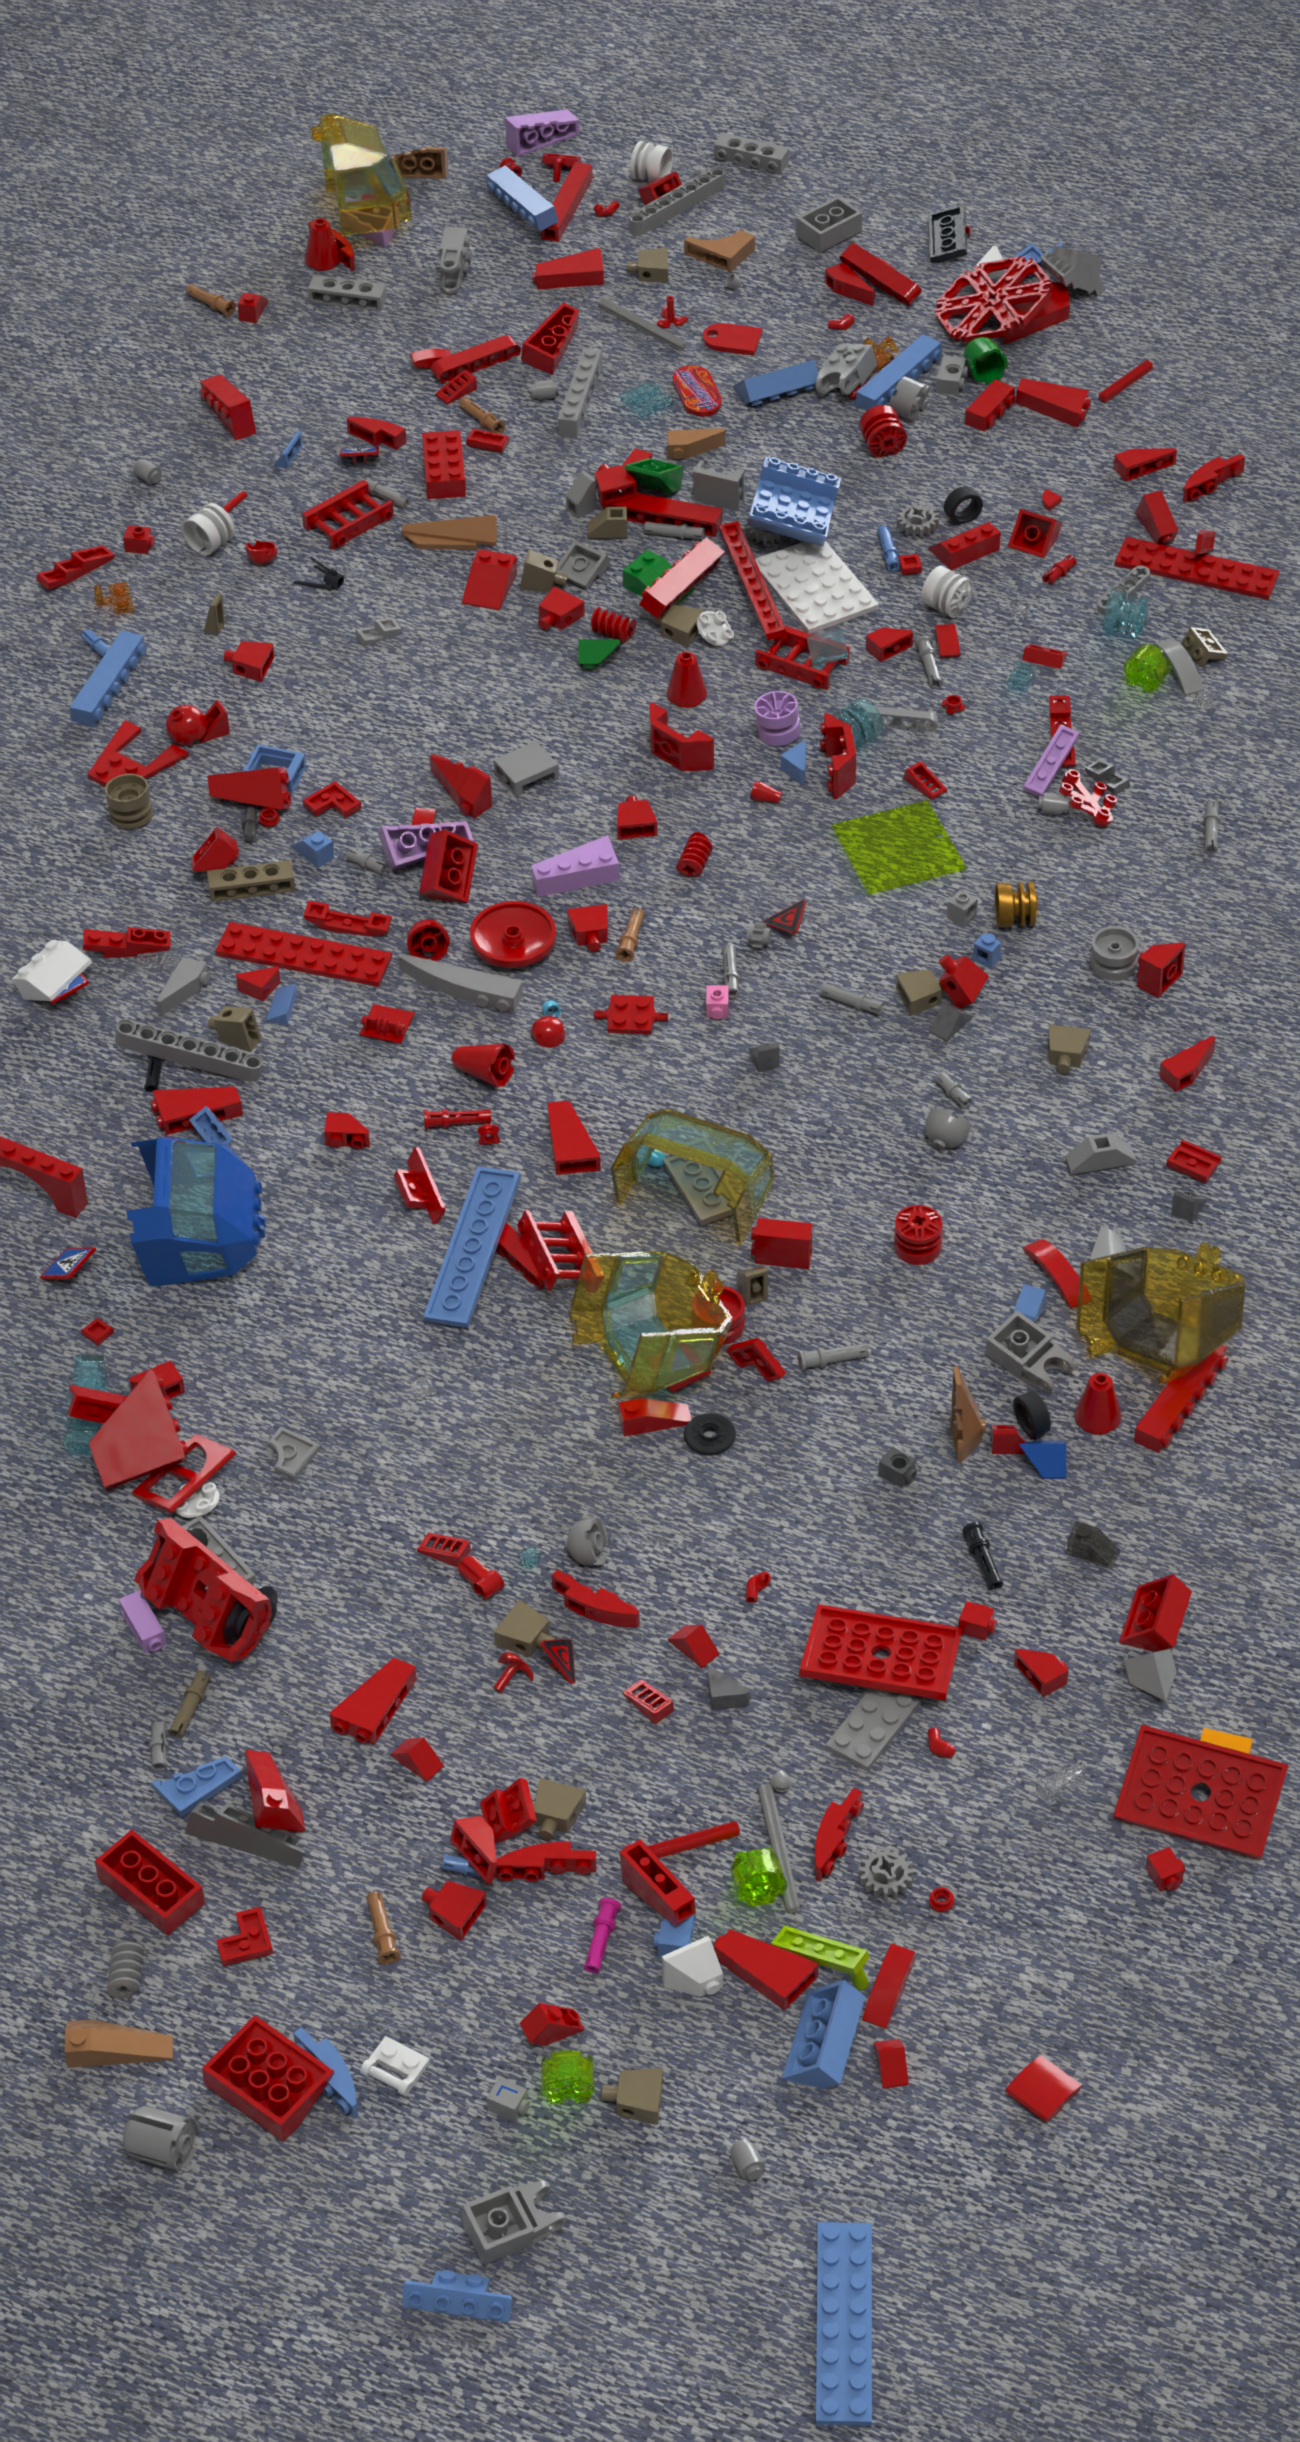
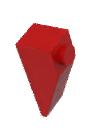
[1113,448,1177,482]
[618,1398,692,1437]
[450,1816,497,1884]

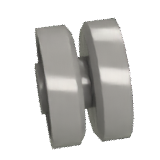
[1090,926,1139,981]

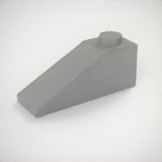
[156,957,210,1015]

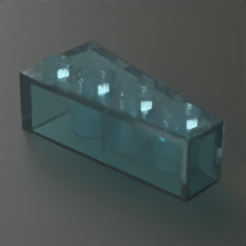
[63,1354,108,1456]

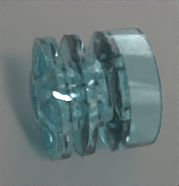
[1103,589,1148,638]
[832,698,883,751]

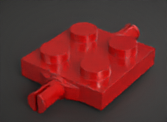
[594,995,668,1035]

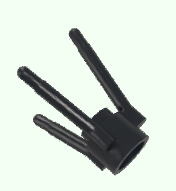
[293,556,344,591]

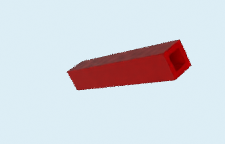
[541,162,593,242]

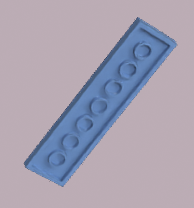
[423,1166,522,1328]
[816,2222,872,2426]

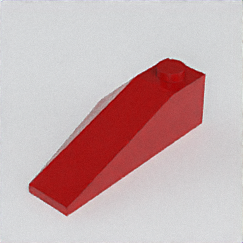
[430,754,492,819]
[244,1750,305,1832]

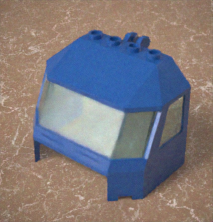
[126,1137,266,1286]

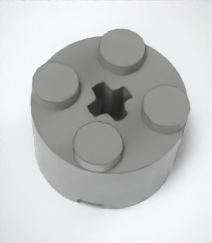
[889,376,930,422]

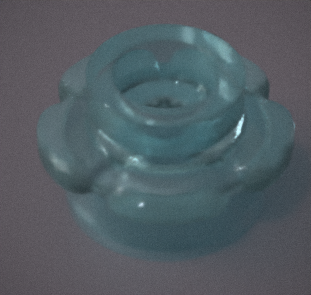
[518,1547,541,1568]

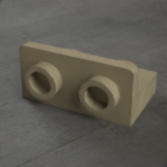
[1182,627,1228,667]

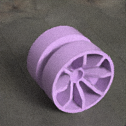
[754,691,801,746]

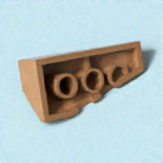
[373,147,448,179]
[950,1366,986,1463]
[65,2019,173,2068]

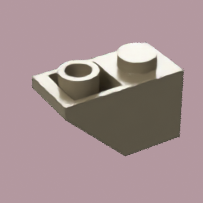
[588,507,627,538]

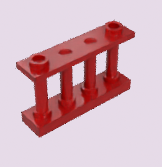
[302,480,394,550]
[755,625,850,690]
[517,1210,604,1291]

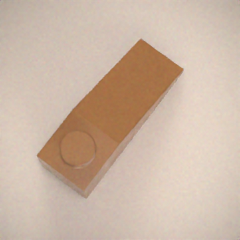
[667,428,725,460]

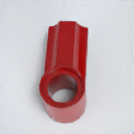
[457,1555,505,1601]

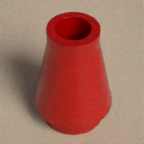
[750,781,782,804]

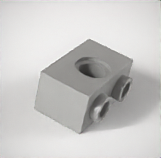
[936,355,969,396]

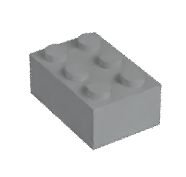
[796,196,862,253]

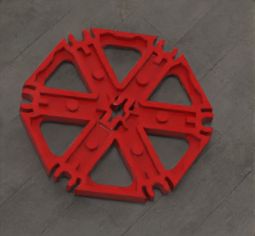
[935,256,1053,343]

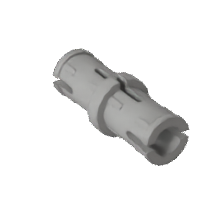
[346,848,389,875]
[935,1071,973,1109]
[149,1722,169,1771]

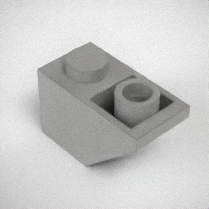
[566,470,597,519]

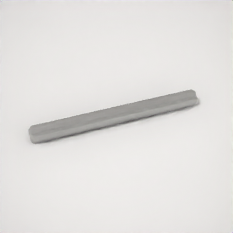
[598,298,687,351]
[759,1783,800,1913]

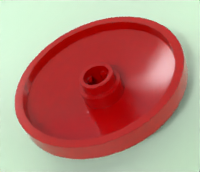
[470,901,556,968]

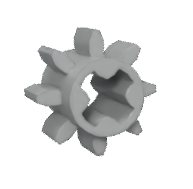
[747,922,771,948]

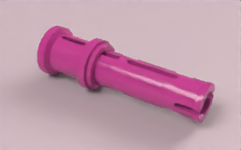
[583,1898,621,1974]

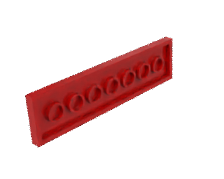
[1114,537,1280,600]
[215,921,392,987]

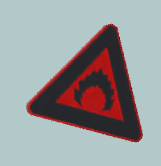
[763,900,806,934]
[540,1639,576,1684]

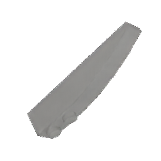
[399,953,523,1012]

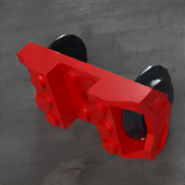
[134,1518,278,1662]

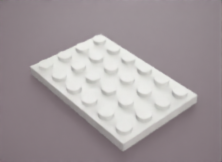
[755,541,879,634]

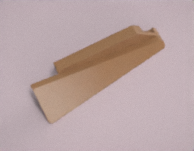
[402,515,498,550]

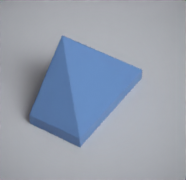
[189,1106,234,1145]

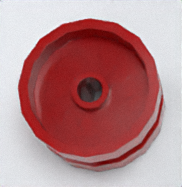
[694,1286,745,1345]

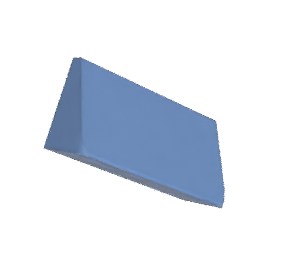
[274,431,302,469]
[266,984,298,1024]

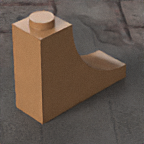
[684,230,755,272]

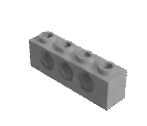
[714,132,789,174]
[308,275,387,312]

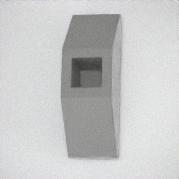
[1065,1133,1137,1175]

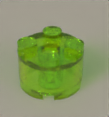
[1124,644,1171,693]
[730,1847,787,1907]
[541,2050,595,2104]

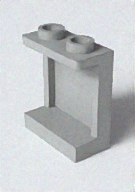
[691,461,745,511]
[494,741,559,797]

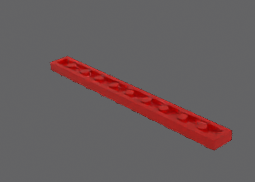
[719,521,787,641]

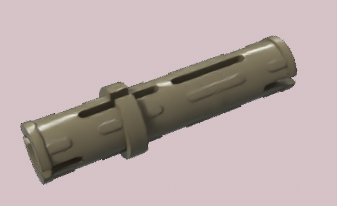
[168,1670,211,1739]

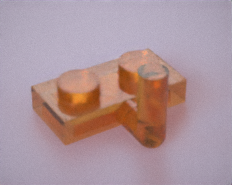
[861,336,899,371]
[94,582,135,615]

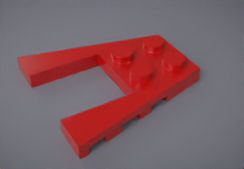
[88,720,189,787]

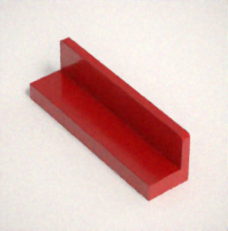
[67,1385,127,1424]

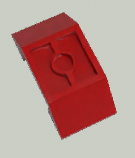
[649,702,714,772]
[820,713,856,799]

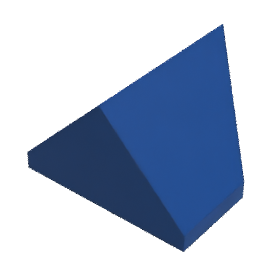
[1019,1440,1066,1479]

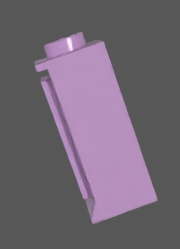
[119,1590,167,1654]

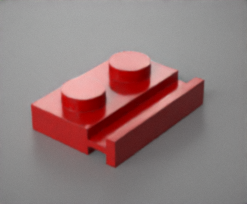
[1166,1139,1222,1183]

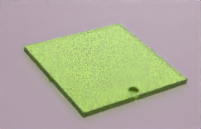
[832,800,966,895]

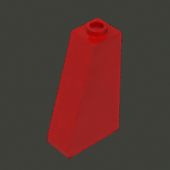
[532,248,604,290]
[547,1101,601,1175]
[713,1929,819,2011]

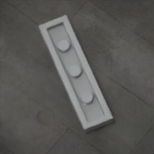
[182,1515,256,1583]

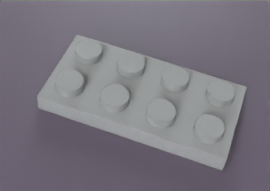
[663,1145,742,1226]
[825,1688,921,1772]

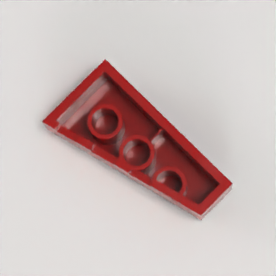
[521,302,579,375]
[199,374,257,440]

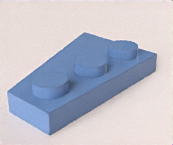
[151,1756,242,1818]

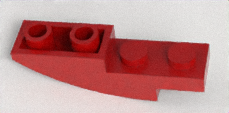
[1183,453,1245,503]
[82,927,171,958]
[552,1569,640,1628]
[815,1787,864,1882]
[494,1841,597,1882]

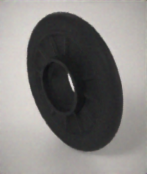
[684,1413,736,1455]

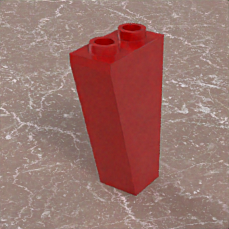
[1016,378,1091,428]
[207,767,291,809]
[150,1087,243,1135]
[329,1658,417,1745]
[620,1839,696,1926]

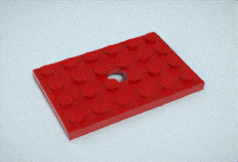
[799,1604,962,1701]
[1113,1724,1288,1860]

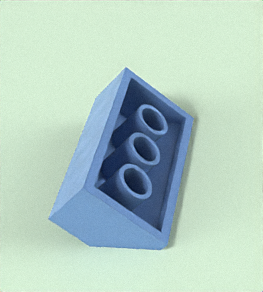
[733,360,818,406]
[782,1980,865,2089]

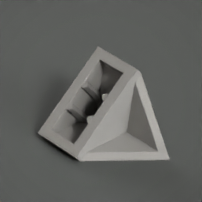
[1123,1649,1177,1701]

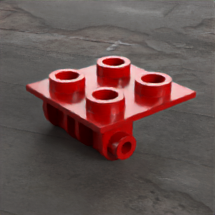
[359,1004,415,1044]

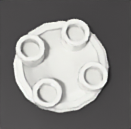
[697,611,734,646]
[175,1482,220,1518]

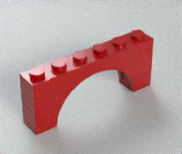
[0,1136,88,1218]

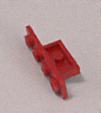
[394,1147,445,1224]

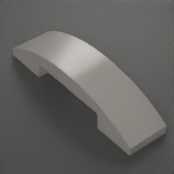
[1153,639,1204,696]

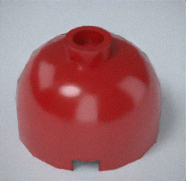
[165,704,208,747]
[407,919,450,961]

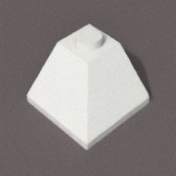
[662,1936,723,1997]

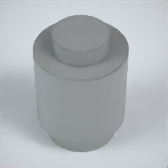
[530,379,559,401]
[133,459,162,485]
[1038,793,1069,815]
[731,2139,765,2180]

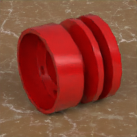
[859,405,907,457]
[894,1205,943,1265]

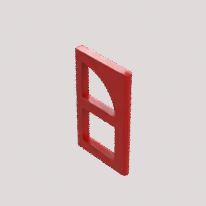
[132,1434,236,1514]

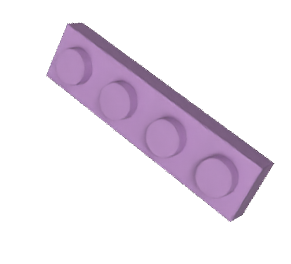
[1023,725,1079,797]

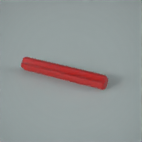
[1098,360,1153,403]
[647,1821,740,1858]

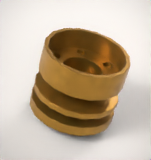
[995,881,1038,928]

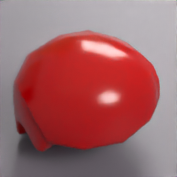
[245,540,277,565]
[531,1016,565,1048]

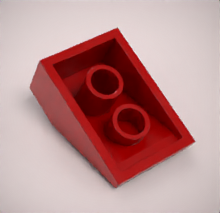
[462,549,518,611]

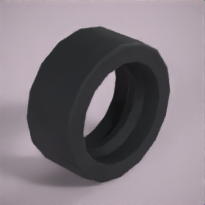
[943,486,983,525]
[1013,1390,1051,1438]

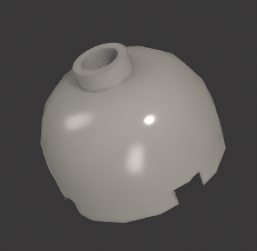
[925,1108,971,1150]
[565,1517,608,1566]

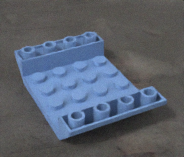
[747,457,841,547]

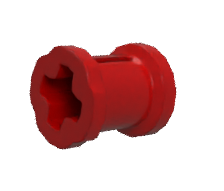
[499,157,522,177]

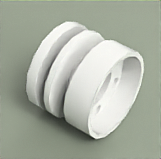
[630,141,673,182]
[182,503,235,556]
[921,565,973,618]

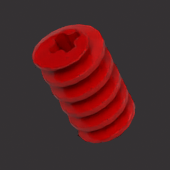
[591,607,636,643]
[676,832,713,877]

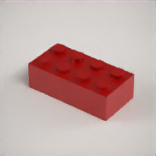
[422,430,466,499]
[95,1829,205,1936]

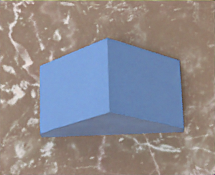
[781,741,806,784]
[1013,1284,1047,1322]

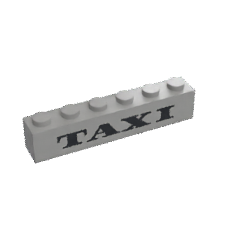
[558,348,602,438]

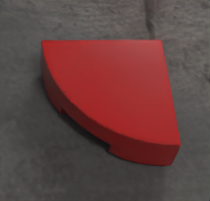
[1042,489,1062,511]

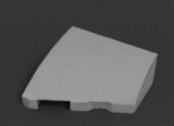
[1089,1226,1133,1279]

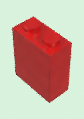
[751,1218,813,1269]

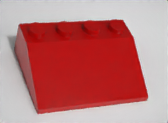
[202,2015,334,2142]

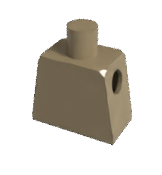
[627,247,669,283]
[520,549,568,593]
[653,605,704,647]
[896,970,945,1016]
[208,1006,262,1052]
[1048,1024,1091,1074]
[494,1600,556,1657]
[534,1778,586,1840]
[602,2068,663,2125]

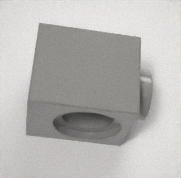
[947,890,978,928]

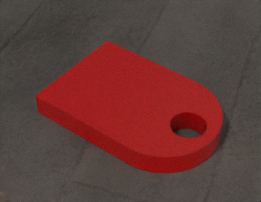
[703,323,763,356]

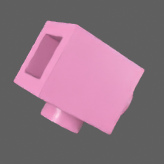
[706,985,728,1019]

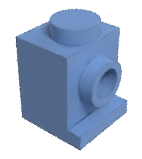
[973,934,1003,969]

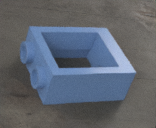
[242,744,306,795]

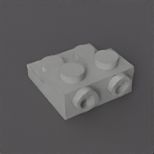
[557,540,610,590]

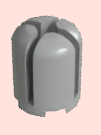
[123,2106,200,2171]

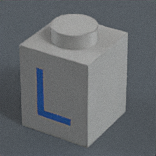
[487,2077,530,2122]

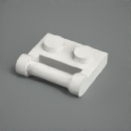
[360,2036,430,2097]

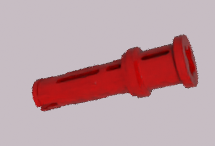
[424,1109,491,1130]

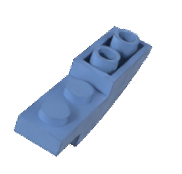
[293,2027,358,2119]

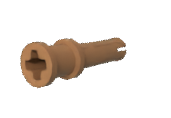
[186,284,236,317]
[459,397,505,434]
[615,908,645,962]
[366,1891,401,1965]

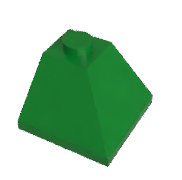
[579,639,621,669]

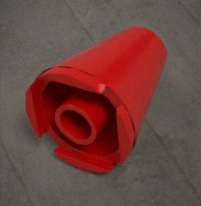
[305,218,341,271]
[666,652,707,708]
[451,1044,515,1087]
[1074,1373,1122,1435]

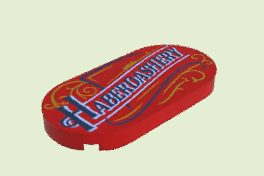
[673,365,722,417]

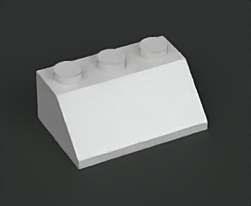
[12,940,92,1001]

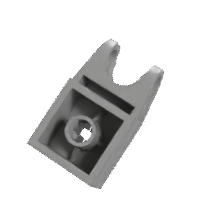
[439,226,472,294]
[816,343,878,395]
[985,1310,1075,1394]
[460,2181,567,2265]

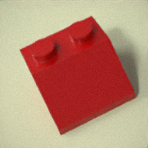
[1008,509,1062,558]
[191,826,239,872]
[1136,942,1186,998]

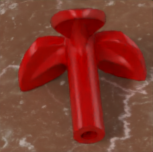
[656,296,688,328]
[493,1652,534,1693]

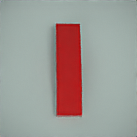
[36,545,115,590]

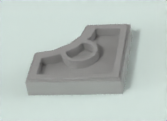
[268,1426,321,1481]

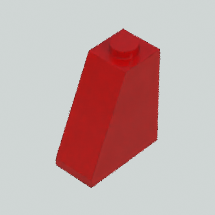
[1135,490,1179,545]

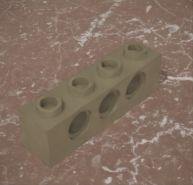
[207,860,295,902]

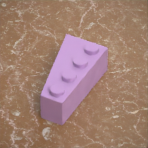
[505,109,579,157]
[377,821,474,871]
[531,835,619,897]

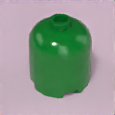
[963,337,1008,384]

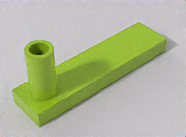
[771,1925,870,1990]

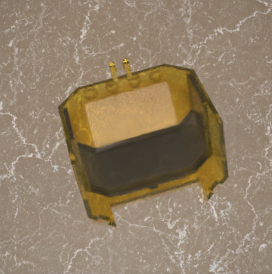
[1076,1242,1245,1384]

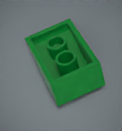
[625,458,684,494]
[622,550,695,605]

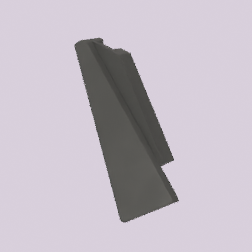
[185,1801,305,1868]

